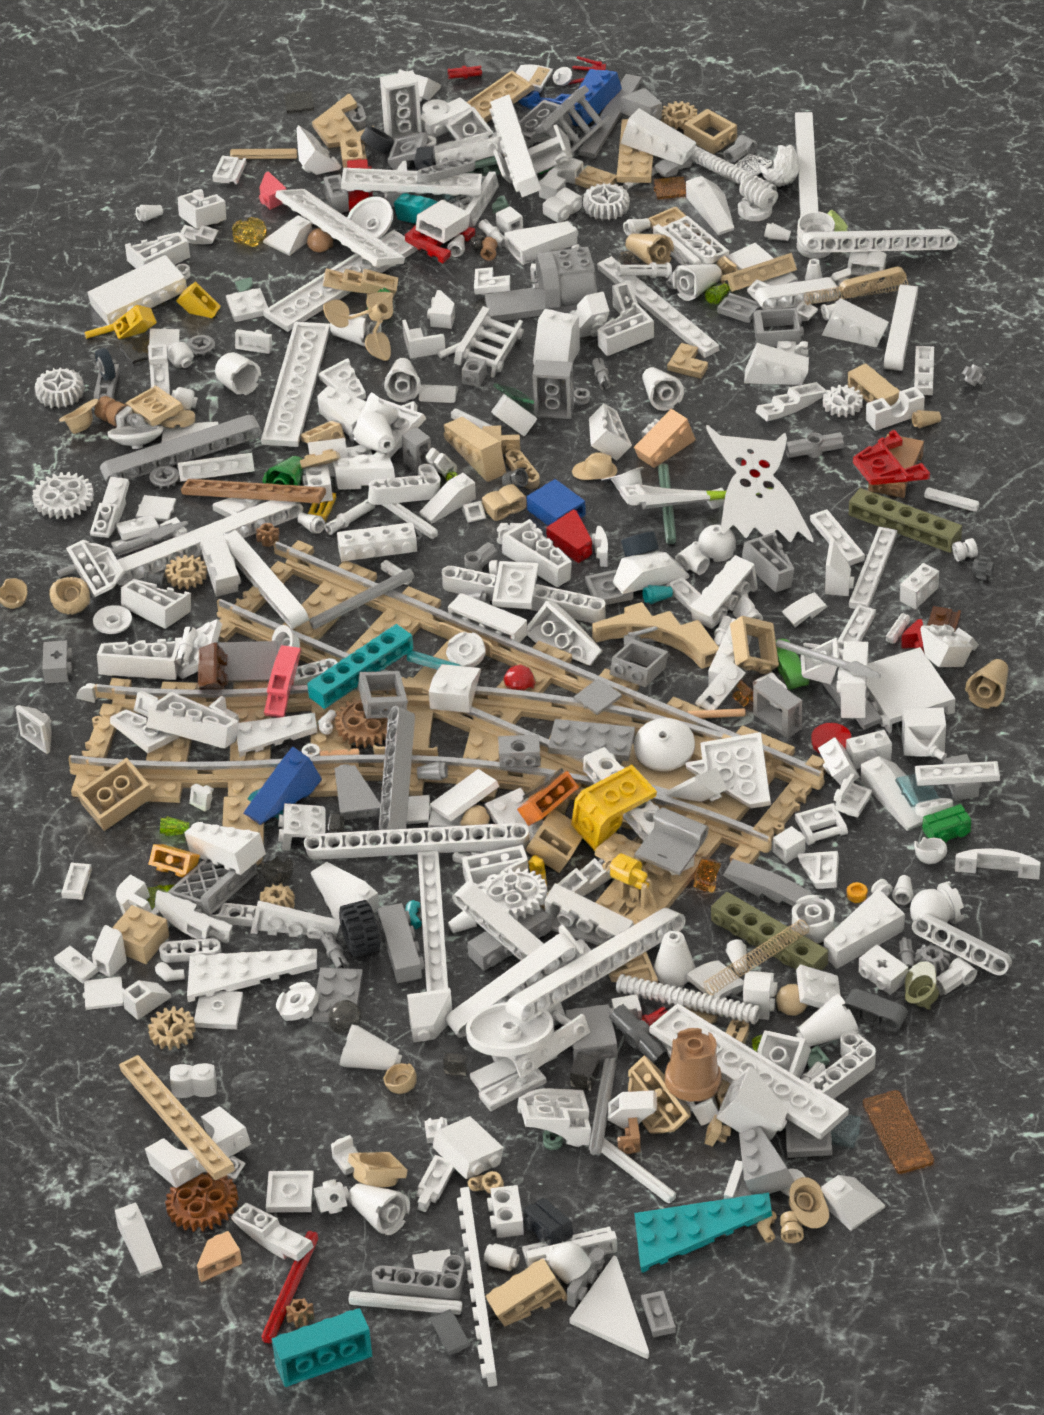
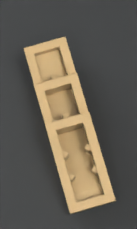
[323,268,398,293]

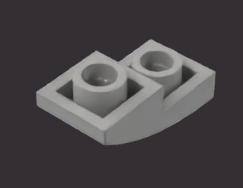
[654,159,693,177]

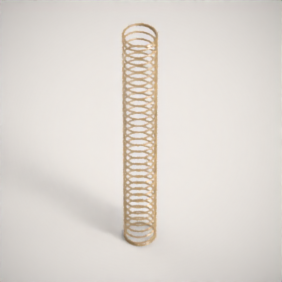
[804,276,908,305]
[704,919,809,995]

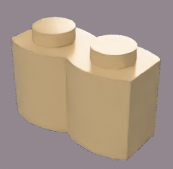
[482,484,526,521]

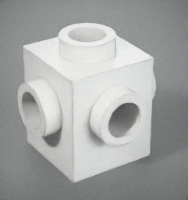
[313,1179,349,1214]

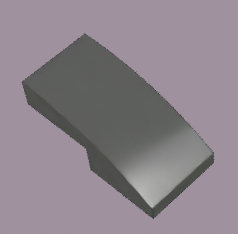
[430,1309,470,1355]

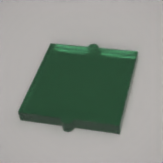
[493,383,534,404]

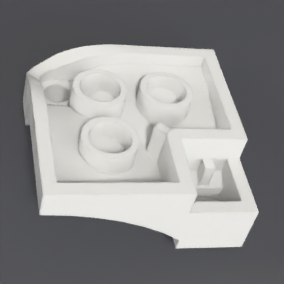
[517,1089,591,1147]

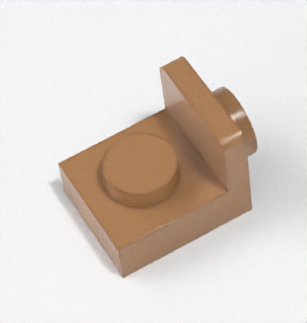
[617,1117,641,1154]

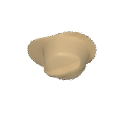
[59,399,99,434]
[572,452,617,480]
[789,1177,829,1229]

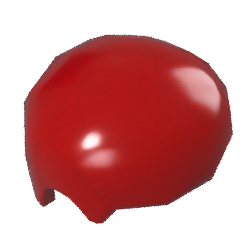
[503,664,536,691]

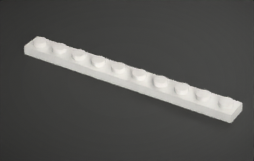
[597,256,719,358]
[418,851,448,992]
[457,1187,498,1387]

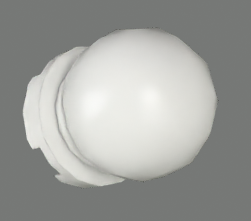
[910,881,964,929]

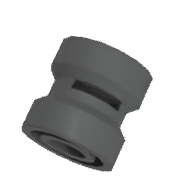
[502,468,529,488]

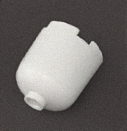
[215,352,261,395]

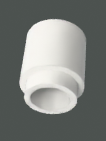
[484,1243,519,1271]

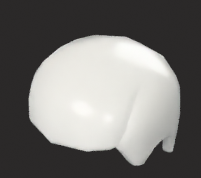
[914,837,947,864]

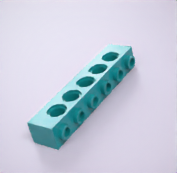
[307,624,414,709]

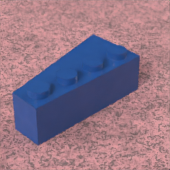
[569,69,622,126]

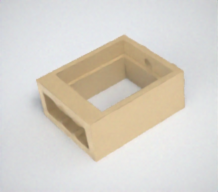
[684,109,737,154]
[730,616,779,674]

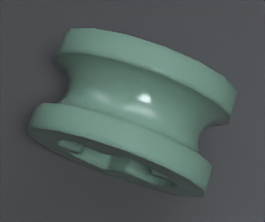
[543,1130,563,1150]

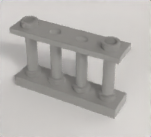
[534,85,610,157]

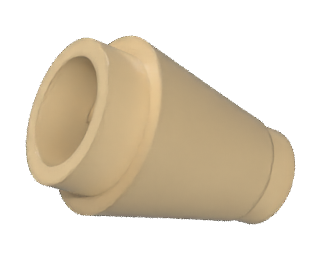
[912,410,941,428]

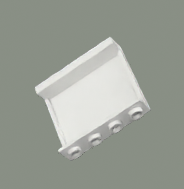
[866,647,955,733]

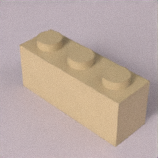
[848,363,900,406]

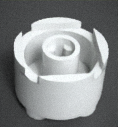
[792,895,835,943]

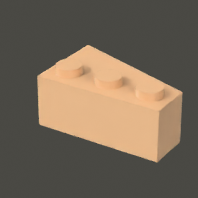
[634,409,696,468]

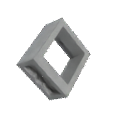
[753,308,804,347]
[610,639,668,687]
[358,671,408,718]
[753,676,802,739]

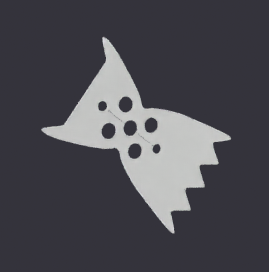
[706,425,814,543]

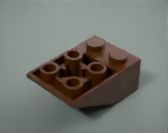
[198,642,228,690]

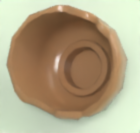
[307,228,334,253]

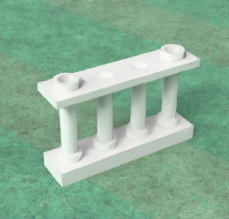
[433,132,502,165]
[454,306,524,378]
[492,1002,590,1078]

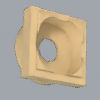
[348,1152,407,1187]

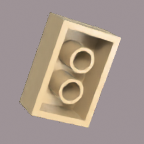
[77,758,154,831]

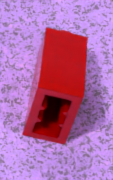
[546,509,592,563]

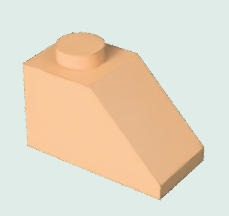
[197,1231,242,1282]

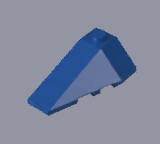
[243,747,322,825]

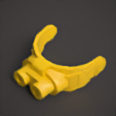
[528,855,547,886]

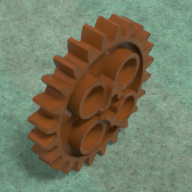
[165,1172,239,1232]

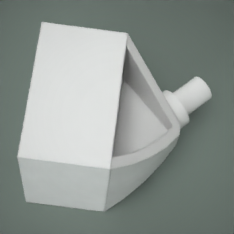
[902,707,947,761]

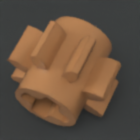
[256,523,279,547]
[286,1298,315,1328]

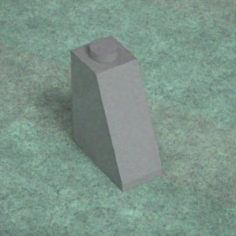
[620,88,662,120]
[335,764,381,820]

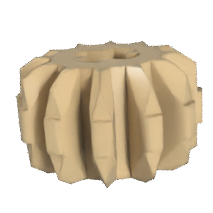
[260,883,295,909]

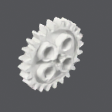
[32,472,94,519]
[481,868,548,920]

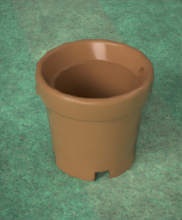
[665,1028,722,1102]

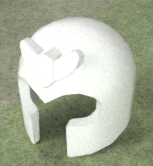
[544,1241,591,1285]

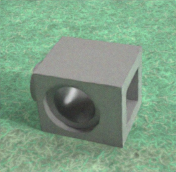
[462,356,487,387]

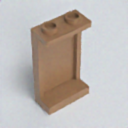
[868,434,924,498]

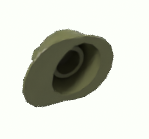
[905,962,939,1010]

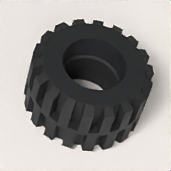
[339,900,381,957]

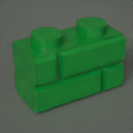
[922,804,971,843]

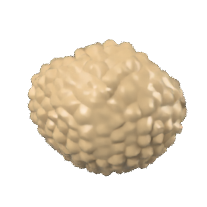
[49,577,90,615]

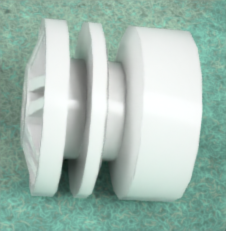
[797,211,835,259]

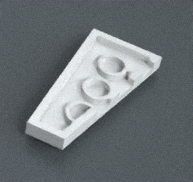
[237,713,317,757]

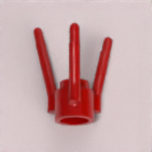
[569,56,606,84]

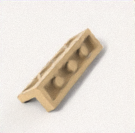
[721,253,797,292]

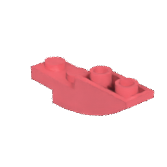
[264,645,301,718]

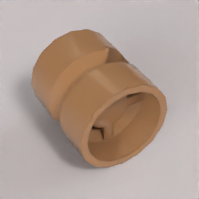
[94,396,127,427]

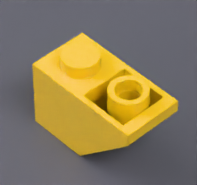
[112,305,157,339]

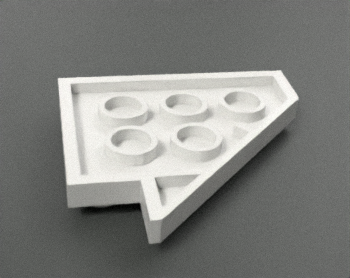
[685,732,771,808]

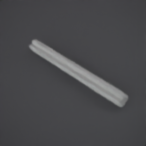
[309,568,414,629]
[589,1058,616,1155]

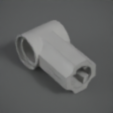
[724,135,758,163]
[464,542,498,572]

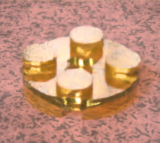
[232,217,267,247]

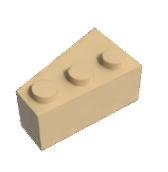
[485,1258,567,1326]

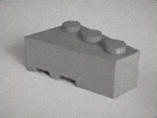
[742,532,794,593]
[739,1126,794,1195]

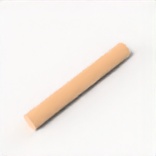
[687,708,745,719]

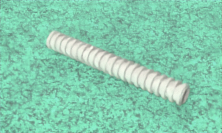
[689,146,777,191]
[616,974,760,1024]

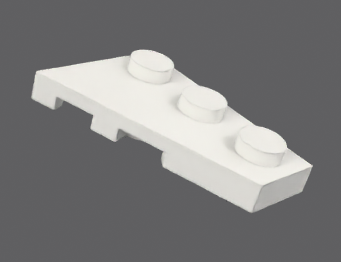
[319,358,366,400]

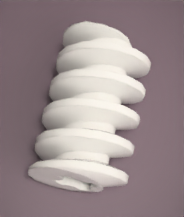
[739,176,778,210]

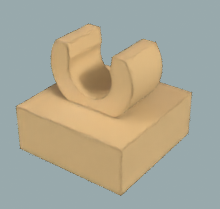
[704,1114,731,1146]

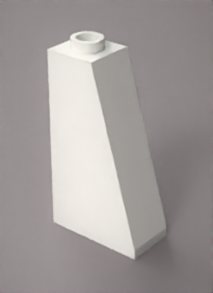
[505,221,578,265]

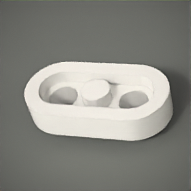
[915,798,953,818]

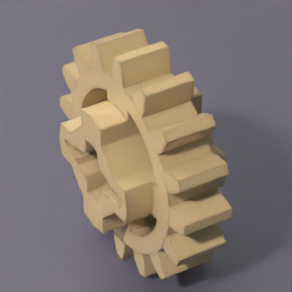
[661,101,697,129]
[165,555,207,589]
[148,1006,196,1050]

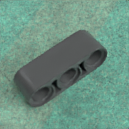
[842,989,908,1032]

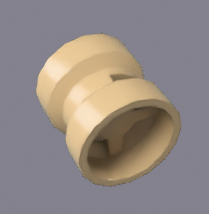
[780,1211,804,1243]

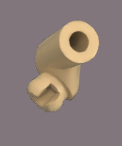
[468,1175,497,1191]
[757,1211,777,1243]

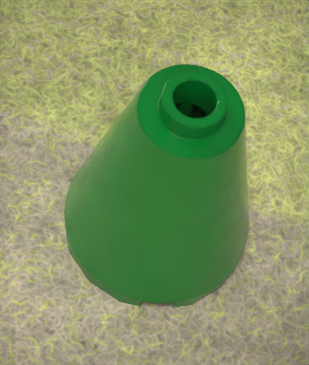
[263,456,305,486]

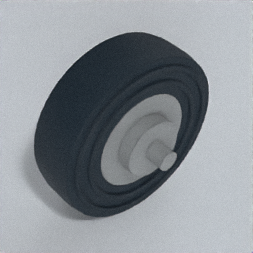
[95,348,116,381]

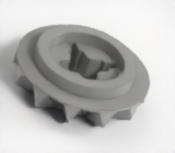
[186,335,215,357]
[149,466,179,489]

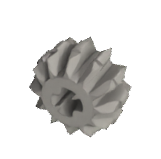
[914,943,951,976]

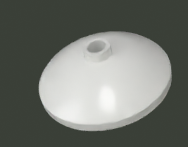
[347,197,393,239]
[108,424,163,449]
[634,718,695,771]

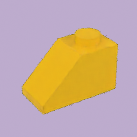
[176,282,221,318]

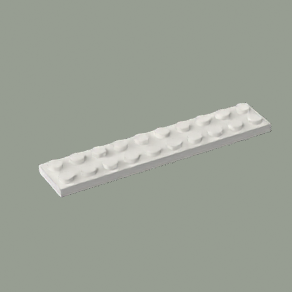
[275,189,405,267]
[263,230,418,332]
[261,322,330,447]
[649,1003,849,1140]

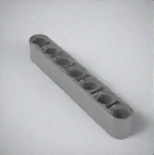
[379,706,415,830]

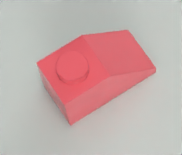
[259,171,286,209]

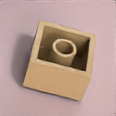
[112,905,169,964]

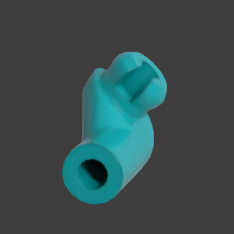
[405,900,422,929]

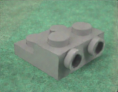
[388,132,428,170]

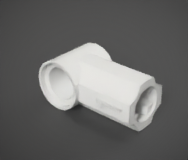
[936,957,977,995]

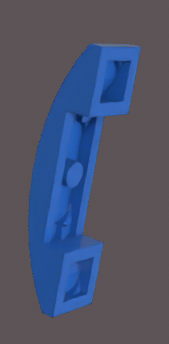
[517,91,570,110]

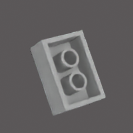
[533,360,574,419]

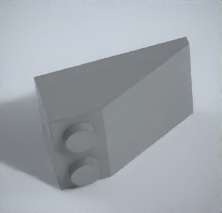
[519,100,573,140]

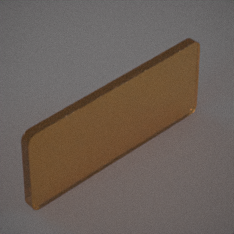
[863,1090,934,1174]

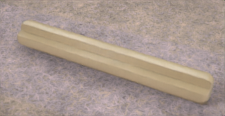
[230,149,298,159]

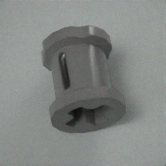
[143,572,166,589]

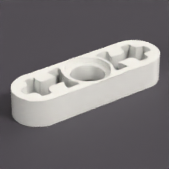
[292,658,338,686]
[159,938,221,963]

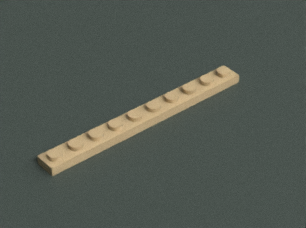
[119,1055,235,1180]

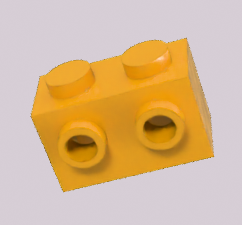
[149,844,200,878]

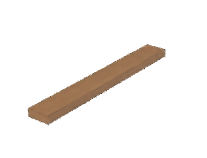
[181,479,326,503]

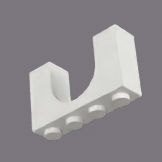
[145,1106,251,1188]

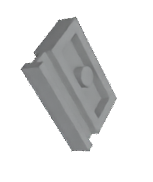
[717,293,761,323]

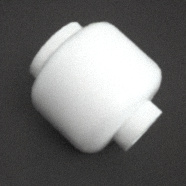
[167,342,194,368]
[172,387,197,411]

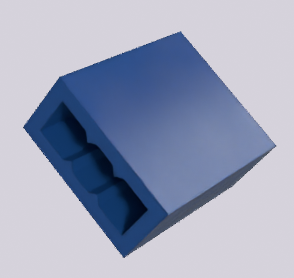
[527,479,586,526]

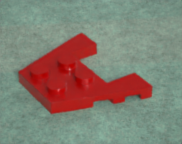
[405,226,476,263]
[853,430,930,485]

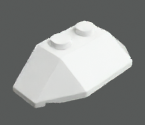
[66,540,125,598]
[613,551,689,594]

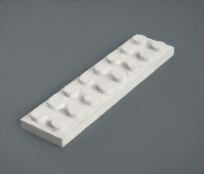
[341,168,482,197]

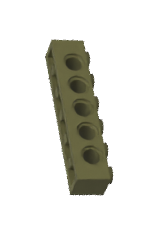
[849,488,962,553]
[711,892,828,971]

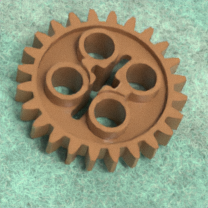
[335,696,388,748]

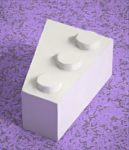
[125,232,190,269]
[822,298,889,347]
[744,343,809,385]
[589,403,632,460]

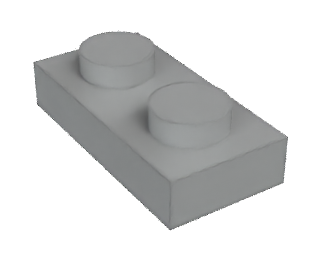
[641,1291,676,1337]

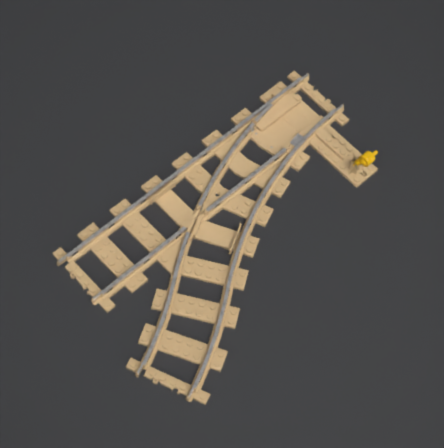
[68,540,827,926]

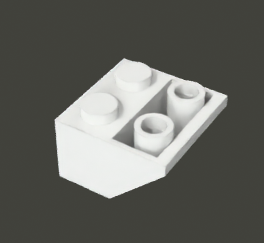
[921,624,973,667]

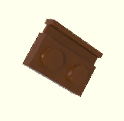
[927,606,961,632]

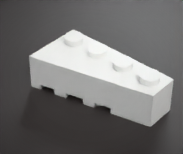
[621,108,697,165]
[502,519,572,587]
[691,555,758,629]
[545,883,633,945]
[824,889,905,969]

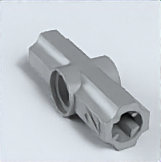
[785,432,844,458]

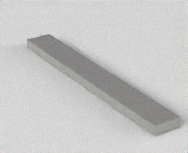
[579,74,642,159]

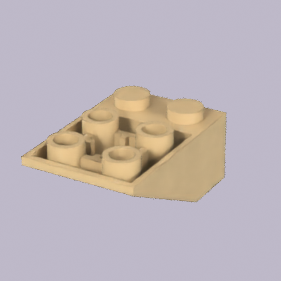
[525,809,582,873]

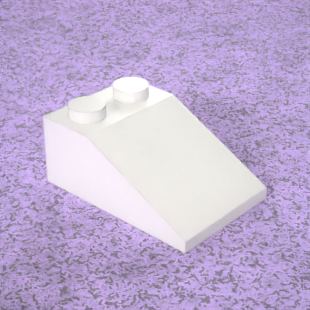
[429,664,481,713]

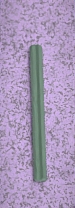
[658,463,676,544]

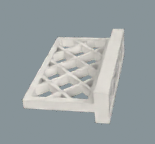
[444,172,499,227]
[653,216,729,265]

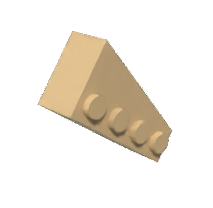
[444,416,506,482]

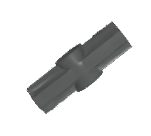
[609,1004,668,1064]

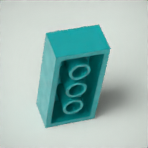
[272,1308,373,1387]

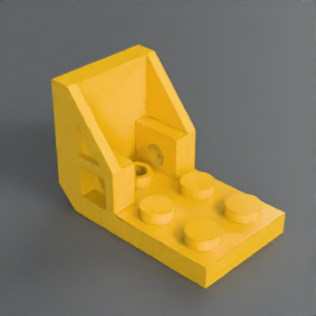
[571,764,657,851]

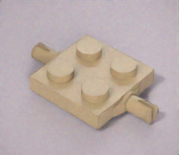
[594,833,644,871]

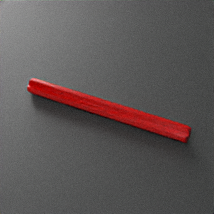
[261,1231,319,1344]

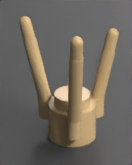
[716,256,738,292]

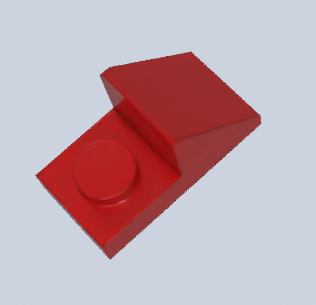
[901,619,925,654]

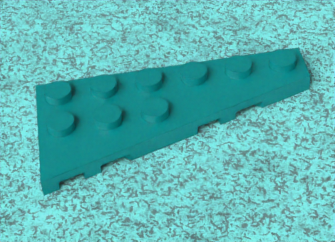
[634,1192,773,1273]

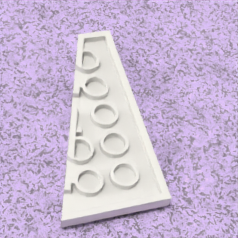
[187,949,318,1002]

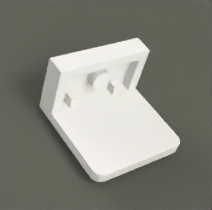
[278,803,325,851]

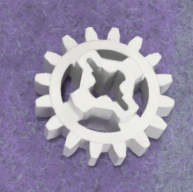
[823,385,863,417]

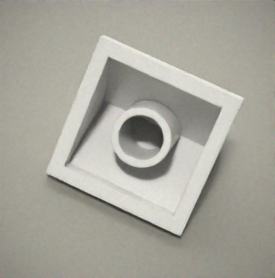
[801,638,839,685]

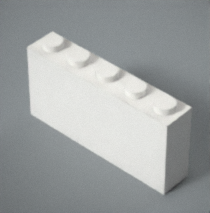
[88,255,187,325]

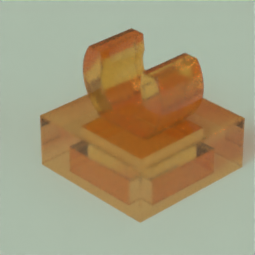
[732,680,753,707]

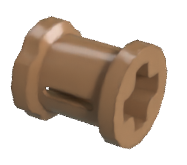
[481,237,498,260]

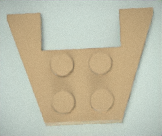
[312,94,374,148]

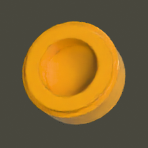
[846,882,868,903]

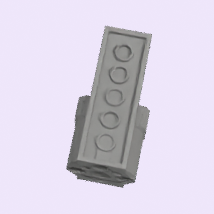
[484,247,597,322]

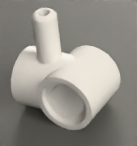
[675,541,710,575]

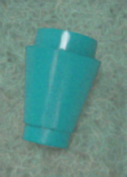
[643,585,673,604]

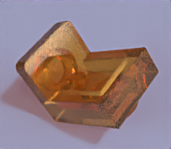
[693,856,721,893]

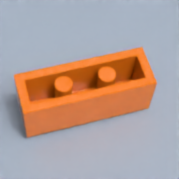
[517,771,579,826]

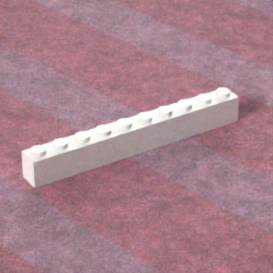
[489,95,542,197]

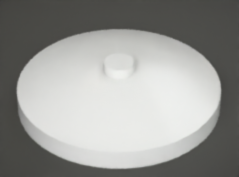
[466,1002,554,1057]

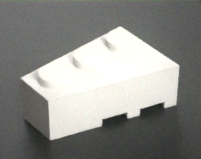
[570,291,609,338]
[598,302,654,356]
[317,386,366,442]
[333,452,395,489]
[200,533,241,597]
[121,579,191,629]
[462,845,529,889]

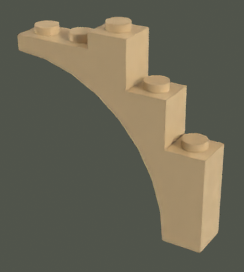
[592,602,719,669]

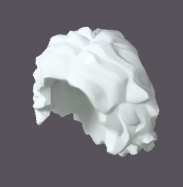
[759,145,799,187]

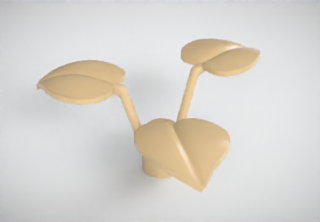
[323,292,393,361]

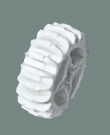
[583,182,630,221]
[35,367,84,409]

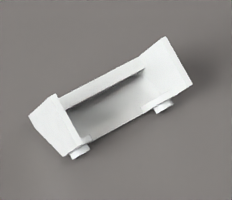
[493,124,572,183]

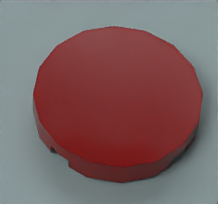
[811,723,851,754]

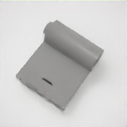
[634,808,709,876]

